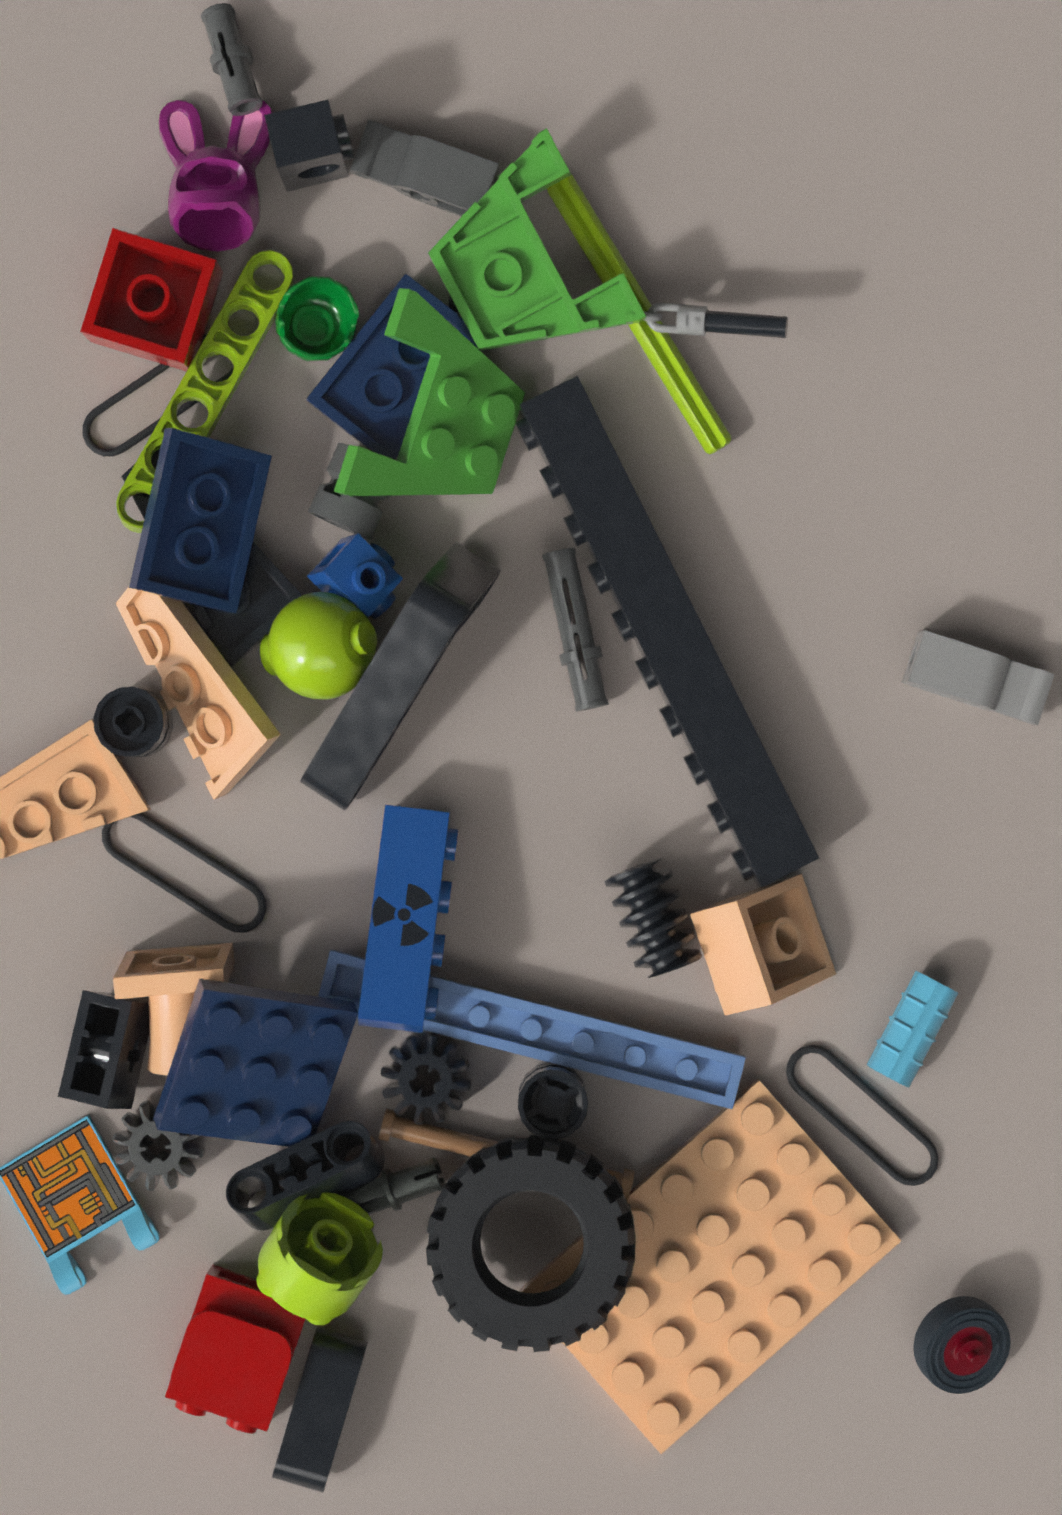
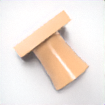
[113,942,235,1075]

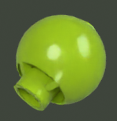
[260,592,377,700]

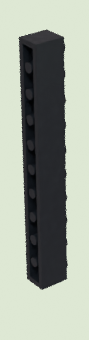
[515,376,819,887]

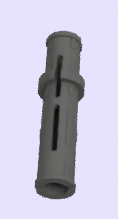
[542,548,609,712]

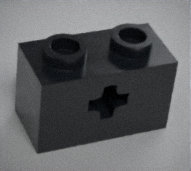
[58,990,149,1109]

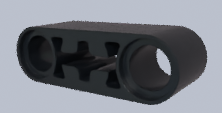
[226,1121,385,1231]
[272,1327,368,1493]

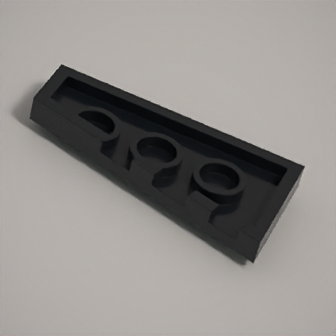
[121,449,302,668]

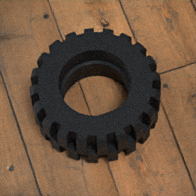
[426,1135,636,1352]

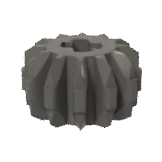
[113,1100,205,1191]

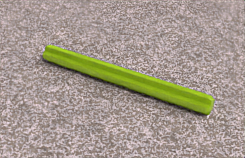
[547,174,731,455]

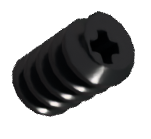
[605,858,702,978]

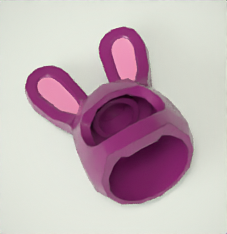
[158,100,274,252]

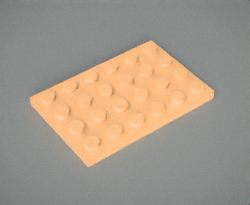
[519,1078,901,1454]

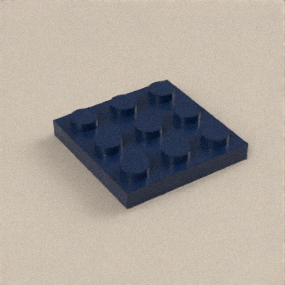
[154,978,358,1147]

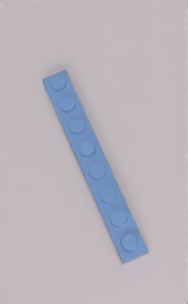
[318,949,746,1109]

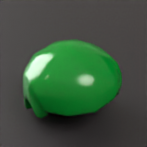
[275,276,359,362]

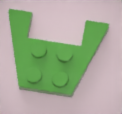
[428,128,647,351]
[334,288,525,496]

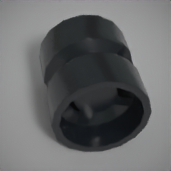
[93,686,173,758]
[518,1062,588,1140]

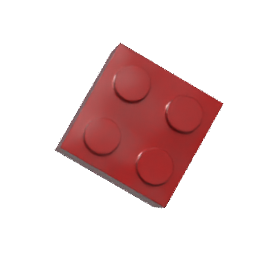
[80,228,223,371]

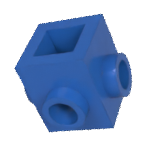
[307,533,403,619]

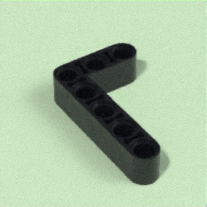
[300,541,501,811]

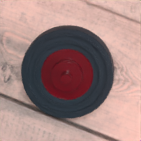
[913,1296,1010,1394]

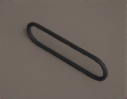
[82,333,234,457]
[102,813,266,933]
[786,1045,939,1186]

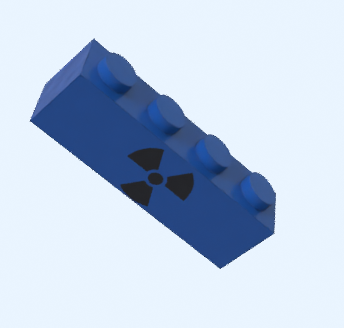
[358,805,458,1033]

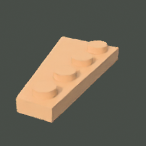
[116,587,281,800]
[0,719,151,860]

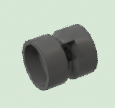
[308,443,391,540]

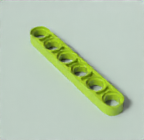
[116,250,293,533]

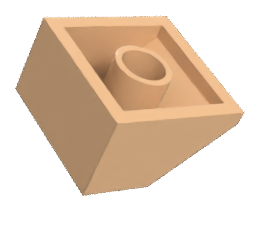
[690,874,836,1016]

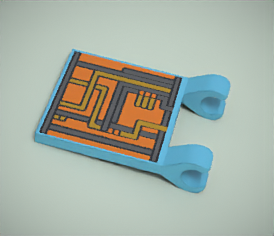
[0,1115,160,1295]

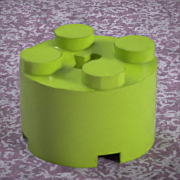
[256,1193,383,1325]

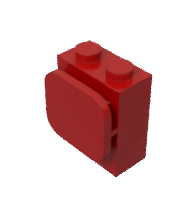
[165,1264,306,1434]

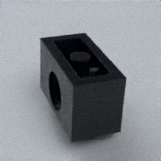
[264,99,354,192]

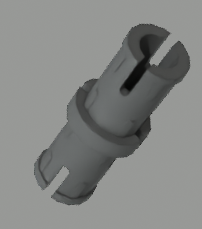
[201,3,263,116]

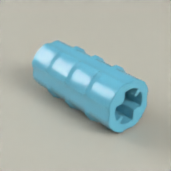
[867,971,958,1088]

